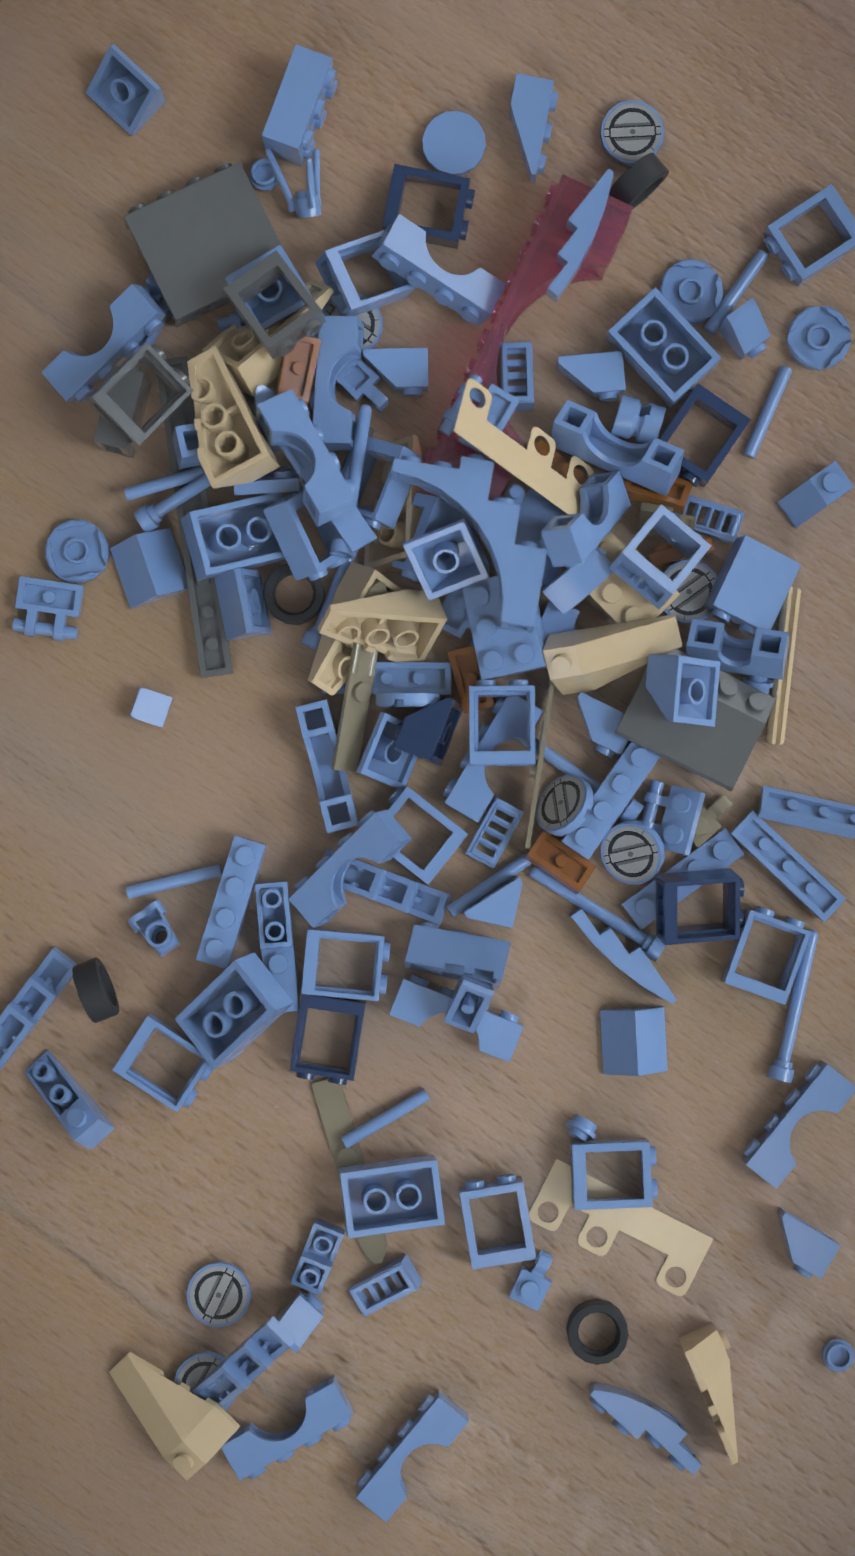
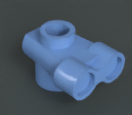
[127,900,180,957]

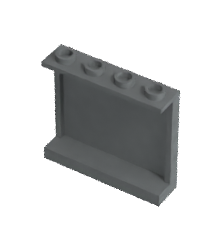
[124,162,283,328]

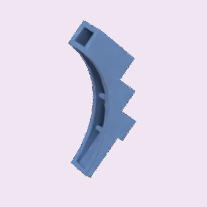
[392,454,547,633]

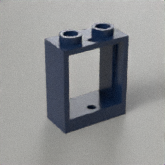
[382,164,475,249]
[660,383,751,487]
[656,868,745,945]
[290,994,366,1085]

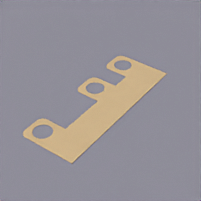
[454,379,594,515]
[529,1159,713,1296]

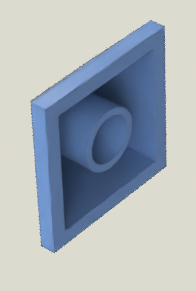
[403,519,489,600]
[646,654,720,727]

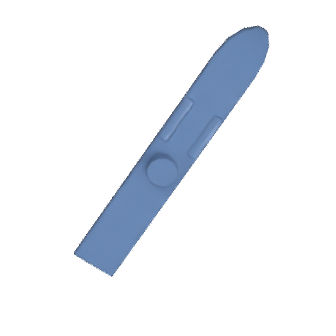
[255,385,377,553]

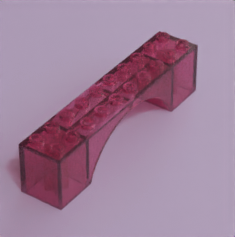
[423,174,634,501]

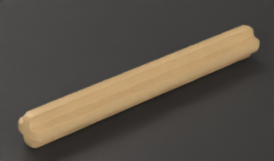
[766,587,801,745]

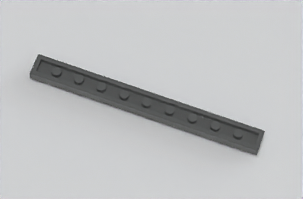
[157,356,234,678]

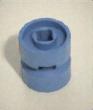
[611,394,666,444]

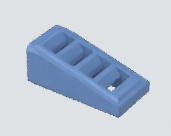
[500,342,534,411]
[675,495,745,545]
[465,797,524,869]
[348,1255,422,1317]

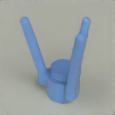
[265,148,322,219]

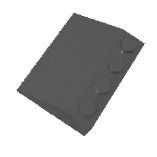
[615,649,776,791]

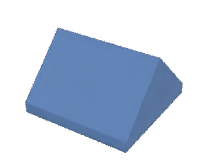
[85,44,166,136]
[225,244,313,330]
[110,528,188,609]
[214,568,272,641]
[356,712,417,791]
[463,876,523,928]
[600,1006,668,1076]

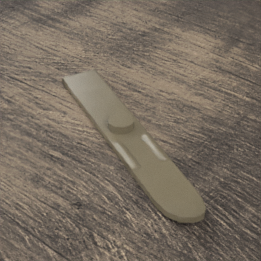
[332,582,387,772]
[525,680,554,850]
[311,1078,387,1264]

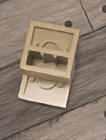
[585,531,680,624]

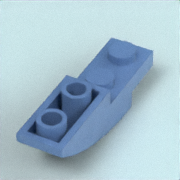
[255,882,299,1012]
[588,1382,702,1475]

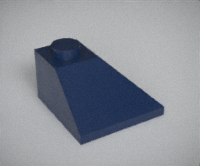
[393,697,463,766]

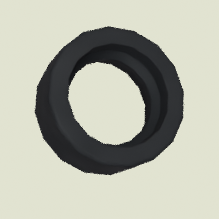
[608,153,669,213]
[263,564,325,625]
[72,957,120,1023]
[566,1299,629,1365]

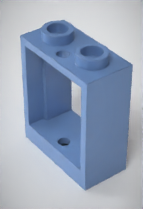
[763,184,855,287]
[315,230,416,316]
[341,437,422,530]
[263,486,347,581]
[609,504,711,609]
[469,680,535,766]
[387,786,468,885]
[720,905,811,1005]
[301,928,391,1001]
[113,1013,213,1112]
[570,1139,658,1210]
[459,1174,536,1270]

